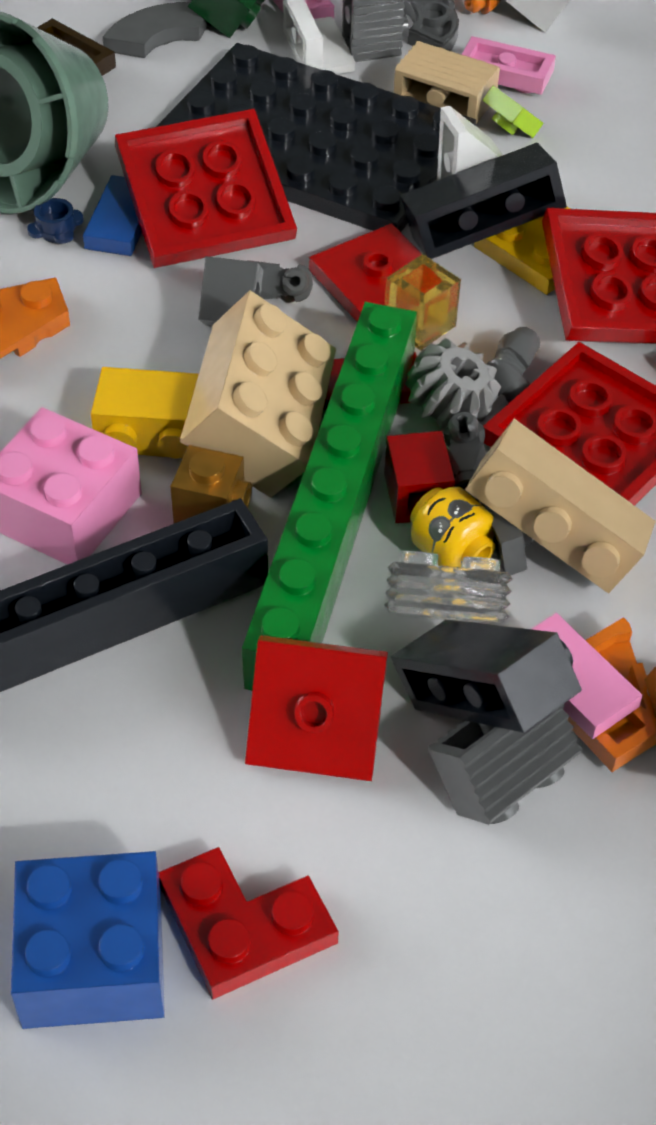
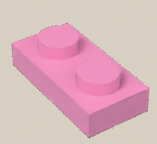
[461,36,556,95]

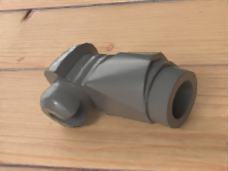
[247,260,313,302]
[487,327,540,403]
[444,412,486,502]

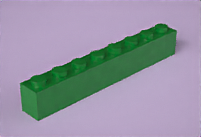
[242,302,417,691]

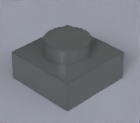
[481,502,532,577]

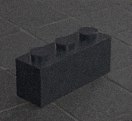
[400,142,567,260]
[391,619,582,733]

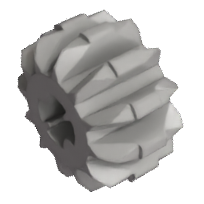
[405,338,501,430]

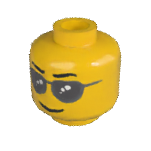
[410,487,495,573]

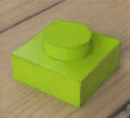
[482,85,544,138]

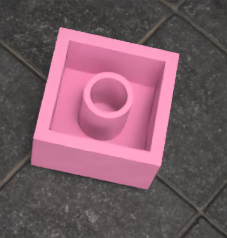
[0,407,142,565]

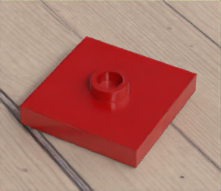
[309,223,448,322]
[245,635,388,782]

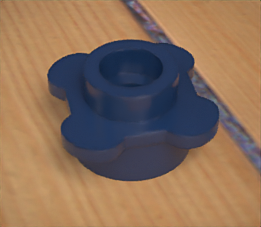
[27,198,84,244]

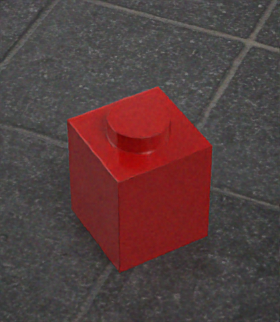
[384,431,455,524]

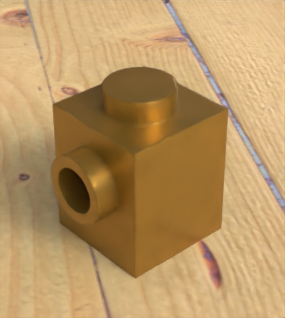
[170,445,252,524]

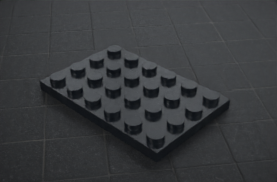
[156,43,476,232]

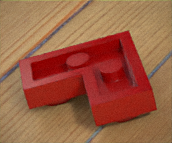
[159,847,339,1000]

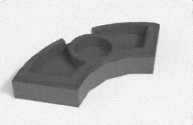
[404,0,459,51]
[103,2,209,58]

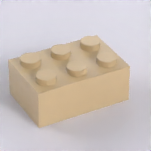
[179,290,336,498]

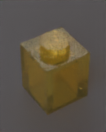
[385,254,461,351]

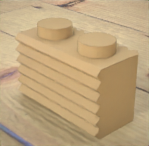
[394,41,500,124]

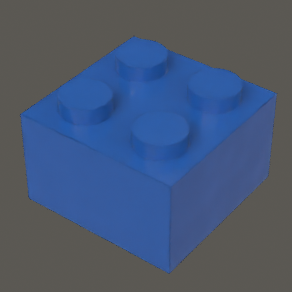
[11,851,165,1029]

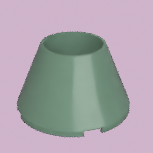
[0,11,109,214]

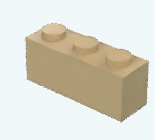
[465,419,656,594]

